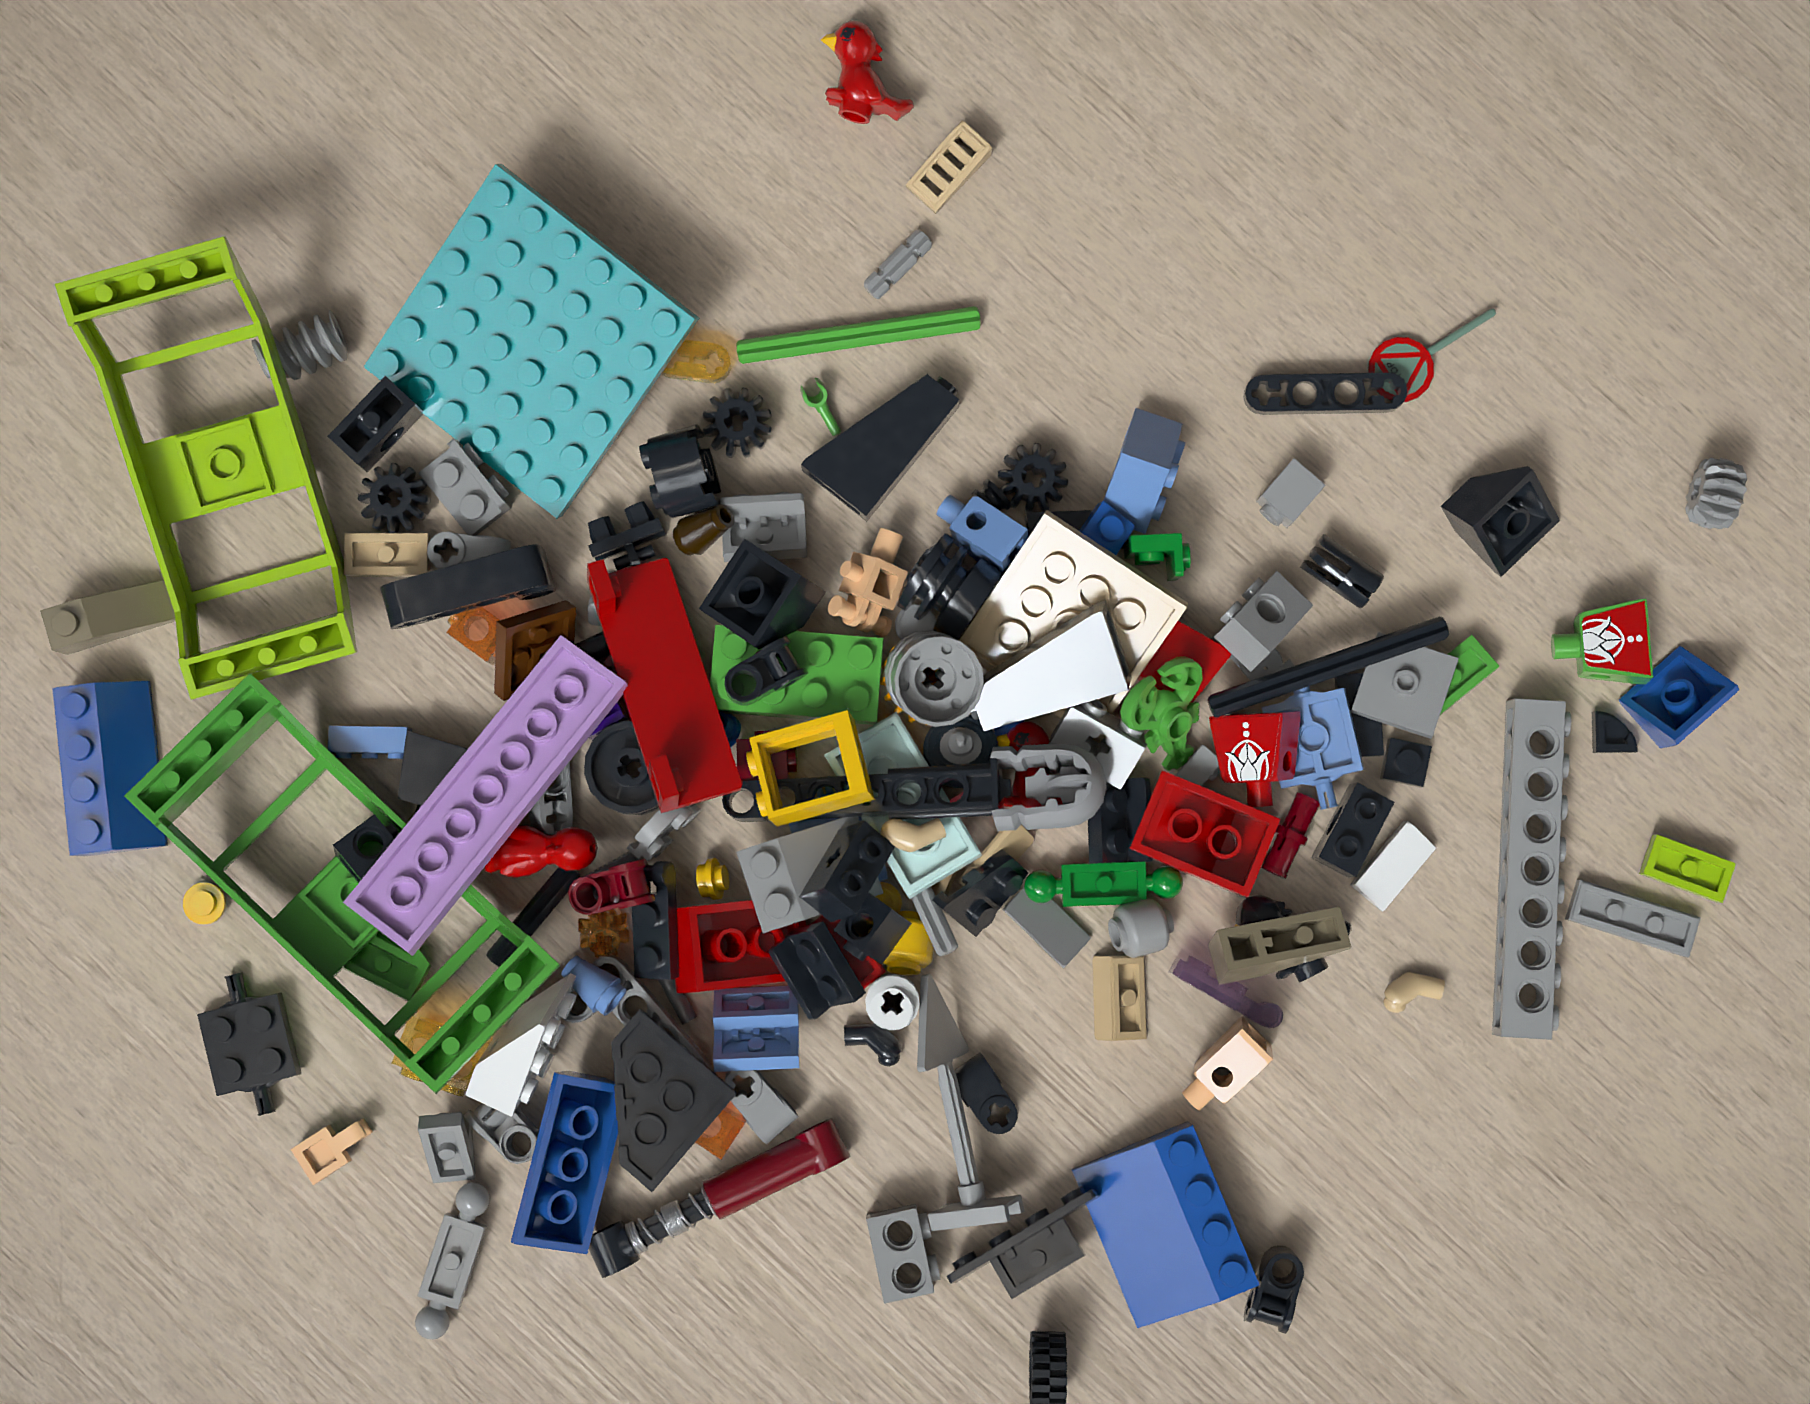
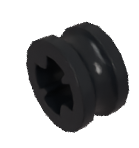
[972,479,1011,511]

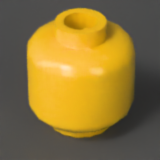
[883,911,934,976]

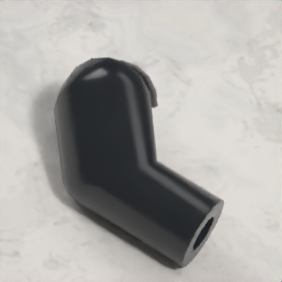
[844,1023,902,1067]

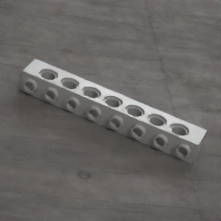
[1492,698,1571,1040]

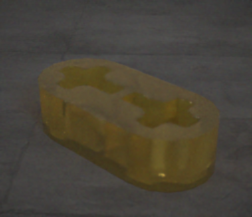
[661,339,732,384]

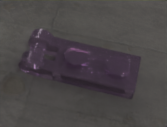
[1168,955,1283,1028]

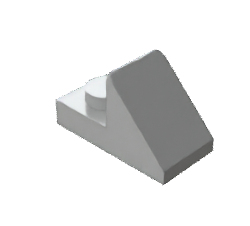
[418,1112,476,1183]

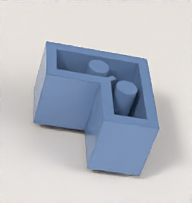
[1103,408,1186,534]

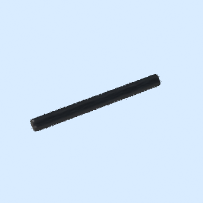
[1207,616,1449,717]

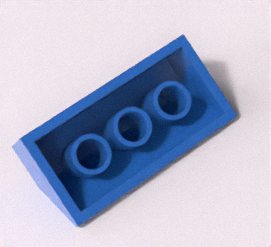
[52,681,168,857]
[511,1071,618,1254]

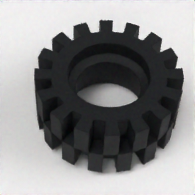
[1029,1331,1067,1404]

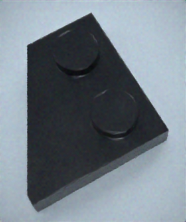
[932,849,1029,937]

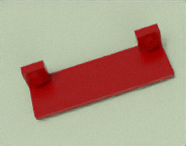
[587,558,742,813]

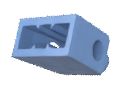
[936,495,1029,573]

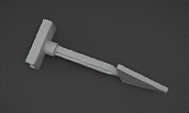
[917,974,1025,1231]

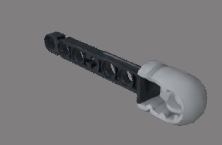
[722,744,1106,831]

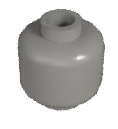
[1108,898,1174,958]

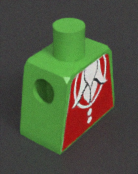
[1551,599,1653,684]

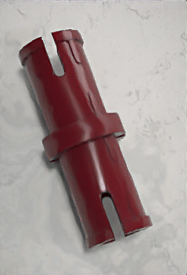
[1261,792,1320,879]

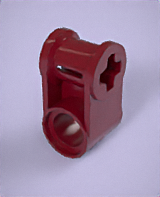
[568,859,656,915]

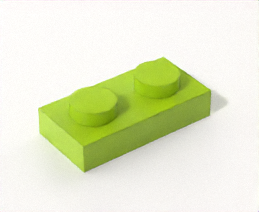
[1639,834,1736,903]

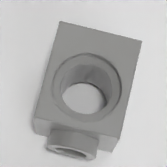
[1256,458,1326,528]

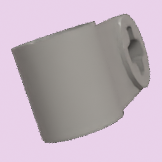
[427,532,511,569]
[724,1070,799,1144]
[464,1103,539,1164]

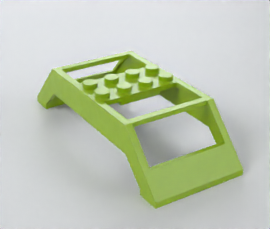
[55,236,357,700]

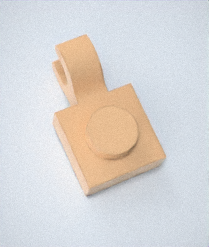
[290,1118,373,1185]

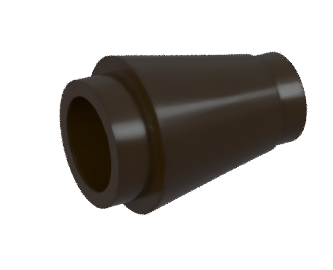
[673,504,734,556]

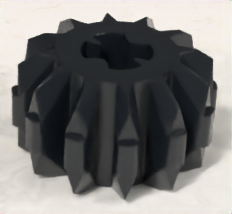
[702,387,772,458]
[998,443,1068,514]
[357,463,431,533]

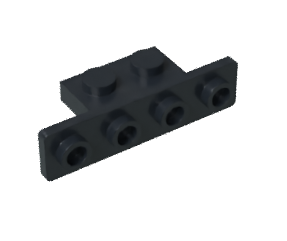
[946,1186,1100,1299]

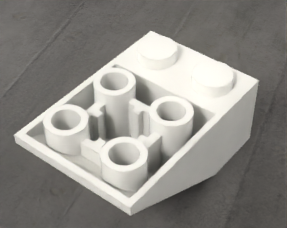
[465,973,577,1117]

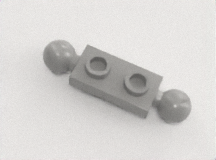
[415,1183,490,1340]

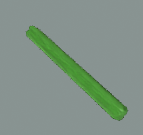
[736,306,981,364]

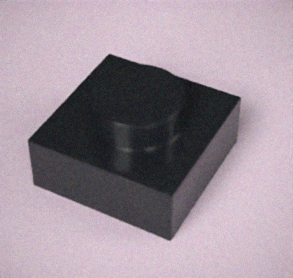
[1380,738,1432,788]

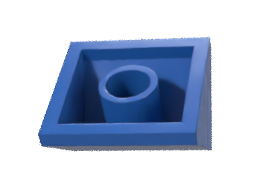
[1619,646,1740,749]

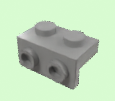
[720,492,807,562]

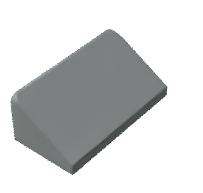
[1002,887,1091,968]

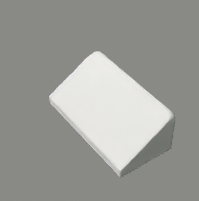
[1350,820,1436,912]

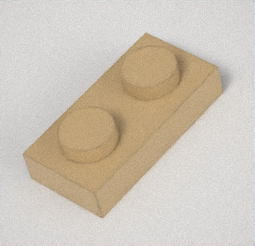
[344,533,430,577]

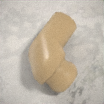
[1383,972,1445,1013]

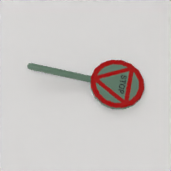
[1368,309,1496,402]

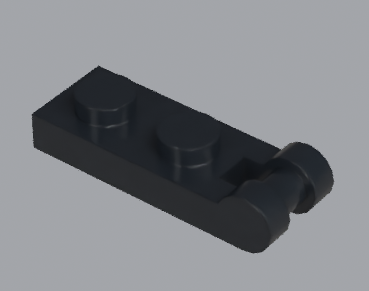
[630,860,679,980]

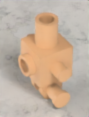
[828,528,908,637]

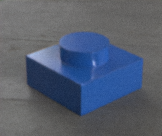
[1079,501,1135,555]

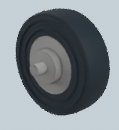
[923,715,998,788]

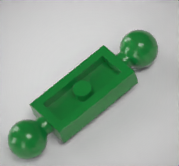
[1024,862,1183,907]

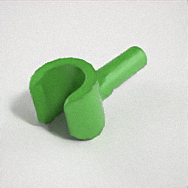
[800,378,841,436]

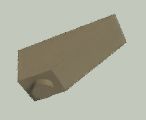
[40,580,175,655]
[1208,907,1352,985]

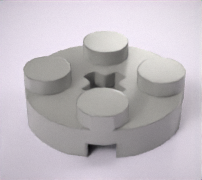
[627,804,701,861]

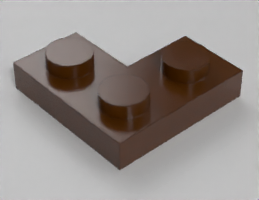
[494,600,576,701]

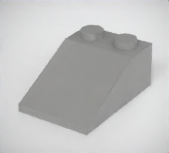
[736,817,883,933]

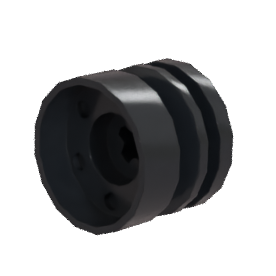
[897,533,1004,640]

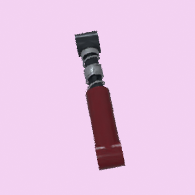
[589,1118,850,1278]

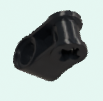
[724,636,808,706]
[954,1052,1018,1134]
[1243,1245,1304,1334]

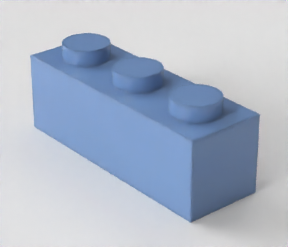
[328,726,412,759]

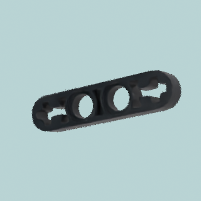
[1243,373,1407,415]

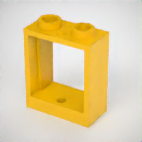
[746,710,875,827]

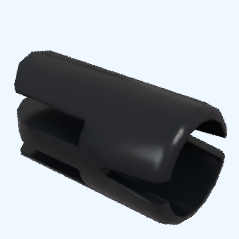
[1300,534,1384,608]

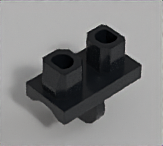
[588,501,666,571]

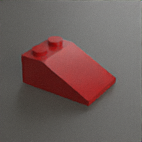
[1130,770,1280,898]
[675,900,806,993]

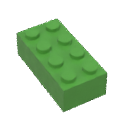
[710,625,884,725]

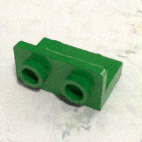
[1124,533,1191,581]

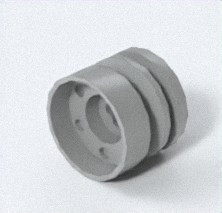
[884,630,984,727]

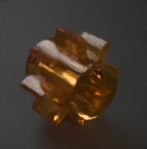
[578,909,629,958]

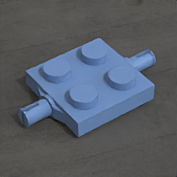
[1262,686,1365,810]

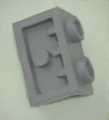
[419,439,511,536]

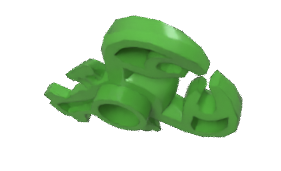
[1120,656,1203,772]

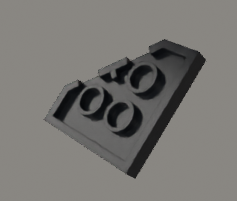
[611,1009,738,1192]

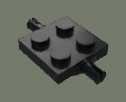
[197,972,302,1116]

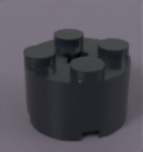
[639,424,721,519]

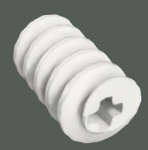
[865,974,920,1030]

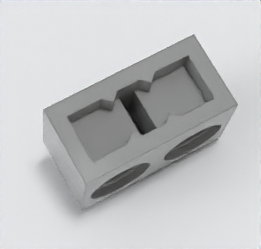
[866,1204,941,1304]

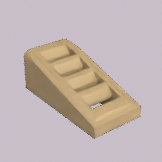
[906,120,992,214]

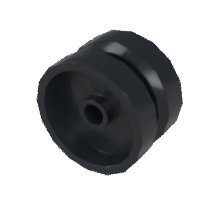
[584,721,659,815]

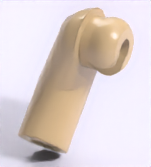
[880,818,946,852]

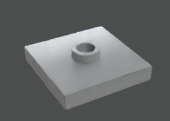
[1351,632,1459,739]

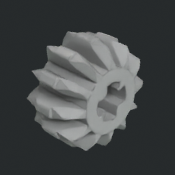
[1685,458,1747,529]

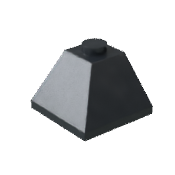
[1441,466,1560,577]
[699,538,826,649]

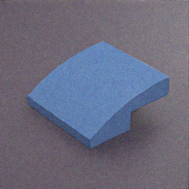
[713,986,799,1072]

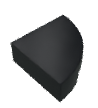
[1591,711,1638,753]

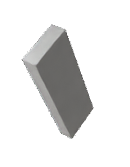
[1565,880,1701,958]

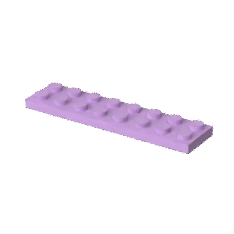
[343,635,628,956]

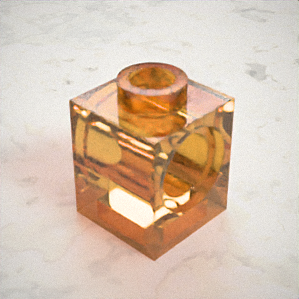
[446,607,500,666]
[695,1107,746,1160]

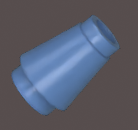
[561,955,626,1016]

